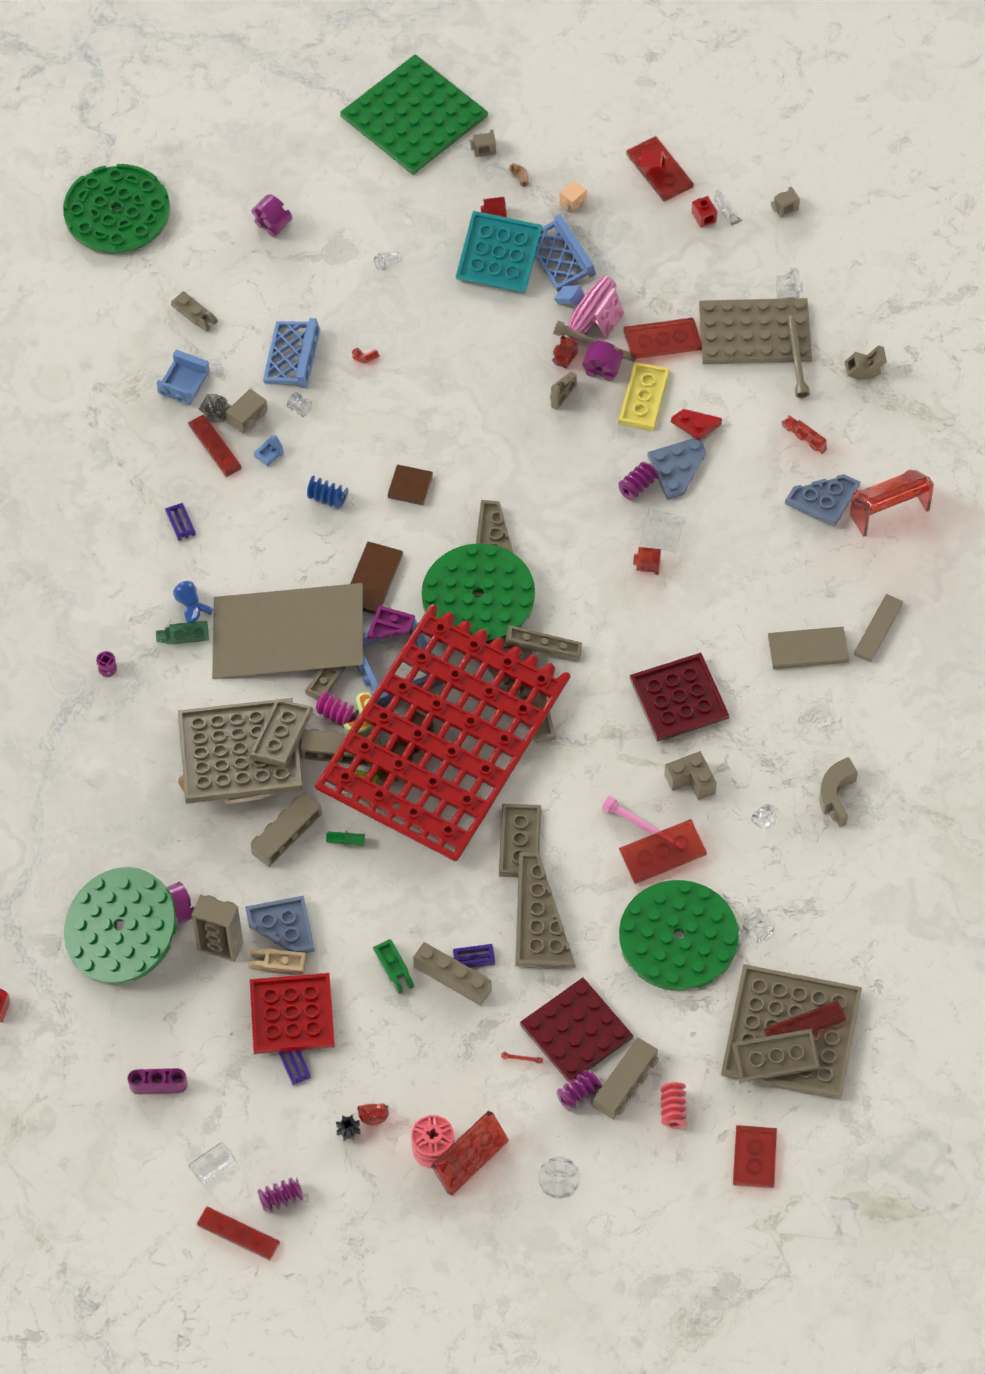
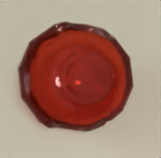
[357,1103,389,1126]

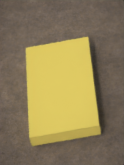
[618,362,670,431]

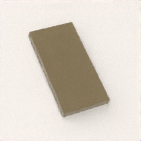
[768,626,849,669]
[249,699,313,768]
[499,804,541,877]
[732,1029,820,1084]

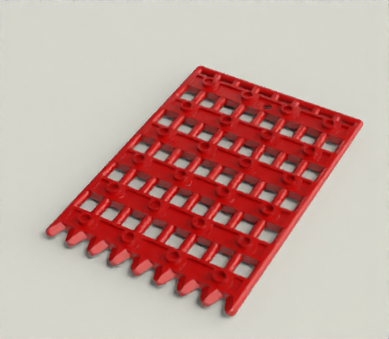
[315,604,571,861]

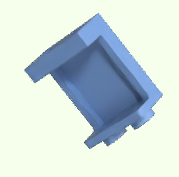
[156,349,210,405]

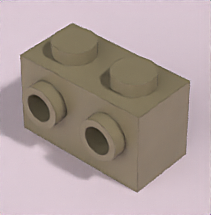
[226,389,268,433]

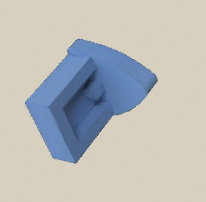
[554,285,584,307]
[254,435,284,467]

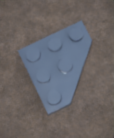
[647,438,706,500]
[785,474,860,527]
[245,895,315,953]

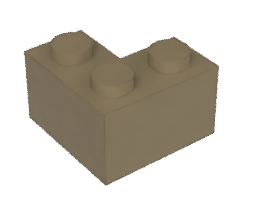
[664,751,717,800]

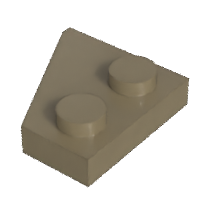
[550,372,577,410]

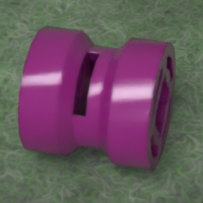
[96,651,117,677]

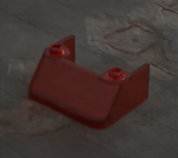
[850,469,934,537]

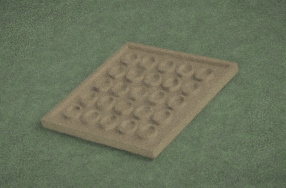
[178,698,303,804]
[721,964,862,1099]

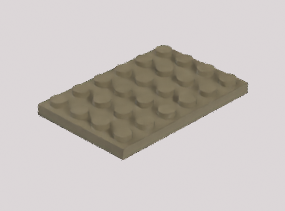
[699,298,812,364]

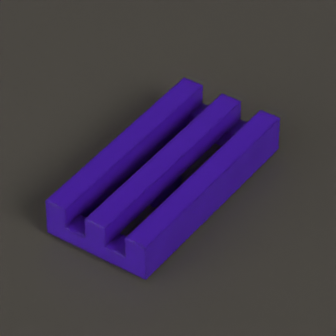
[165,502,196,541]
[453,944,495,968]
[278,1050,311,1085]

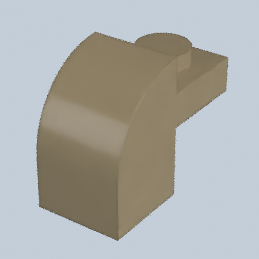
[845,345,887,380]

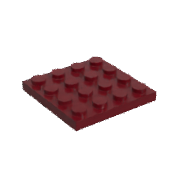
[630,652,729,742]
[520,977,633,1082]

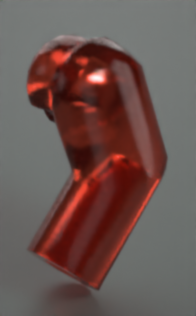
[352,348,380,363]

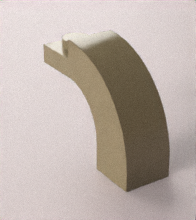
[819,757,858,827]

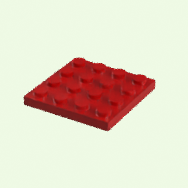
[249,973,335,1054]

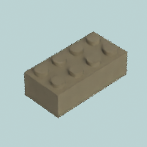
[191,894,243,962]

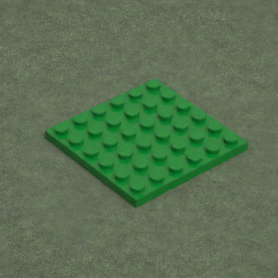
[340,54,488,175]

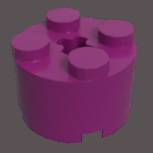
[251,194,293,237]
[582,341,623,381]
[167,881,194,926]

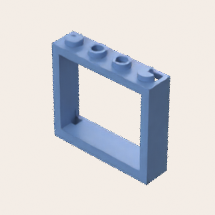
[356,619,443,707]

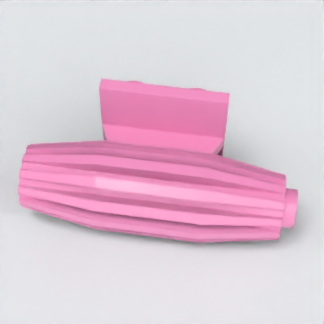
[567,276,624,341]

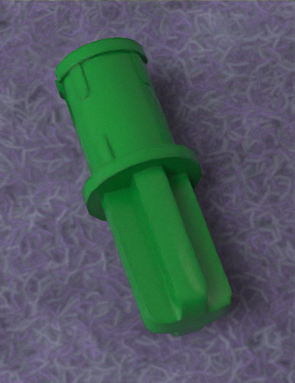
[326,831,365,846]

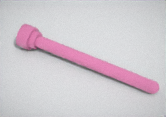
[602,796,686,852]

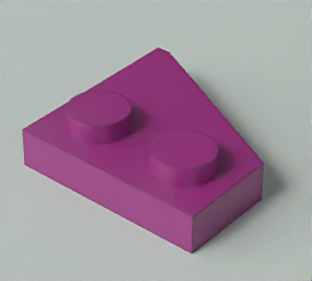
[367,605,415,640]

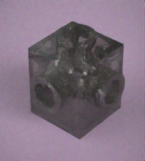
[199,394,231,423]

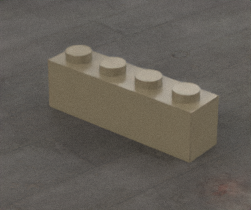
[300,729,381,766]
[251,792,322,867]
[413,942,492,1006]
[593,1037,659,1120]

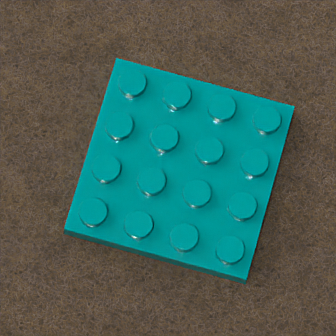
[456,211,543,294]

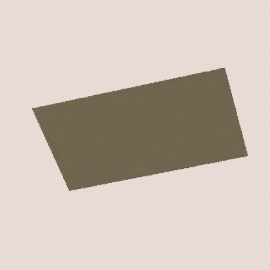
[212,583,363,679]

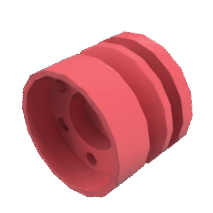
[411,1115,455,1168]

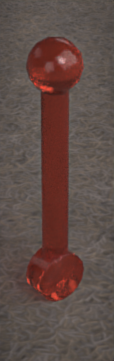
[501,1052,543,1063]

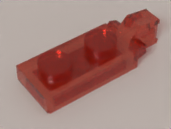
[782,415,827,454]

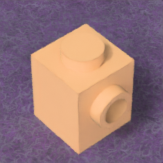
[559,180,587,213]

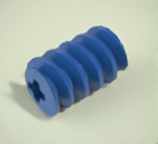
[307,475,349,509]

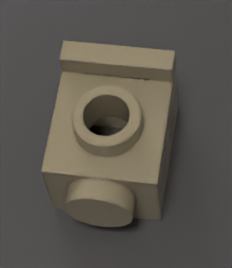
[470,129,496,157]
[771,186,800,217]

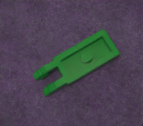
[373,939,414,994]

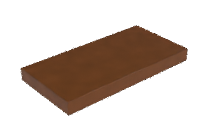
[350,541,403,614]

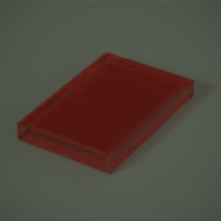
[733,1125,777,1188]

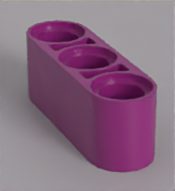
[127,1068,188,1094]

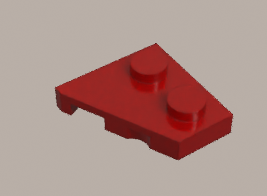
[671,409,722,440]

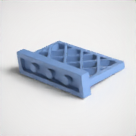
[535,214,596,291]
[263,318,320,388]

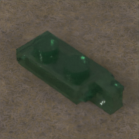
[156,621,209,644]

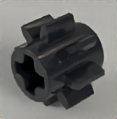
[336,1115,361,1141]

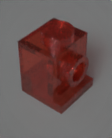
[552,336,578,369]
[633,547,661,575]

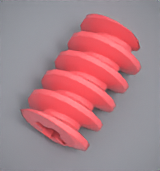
[661,1082,687,1128]

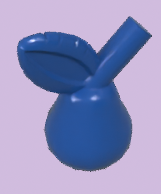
[173,581,213,623]

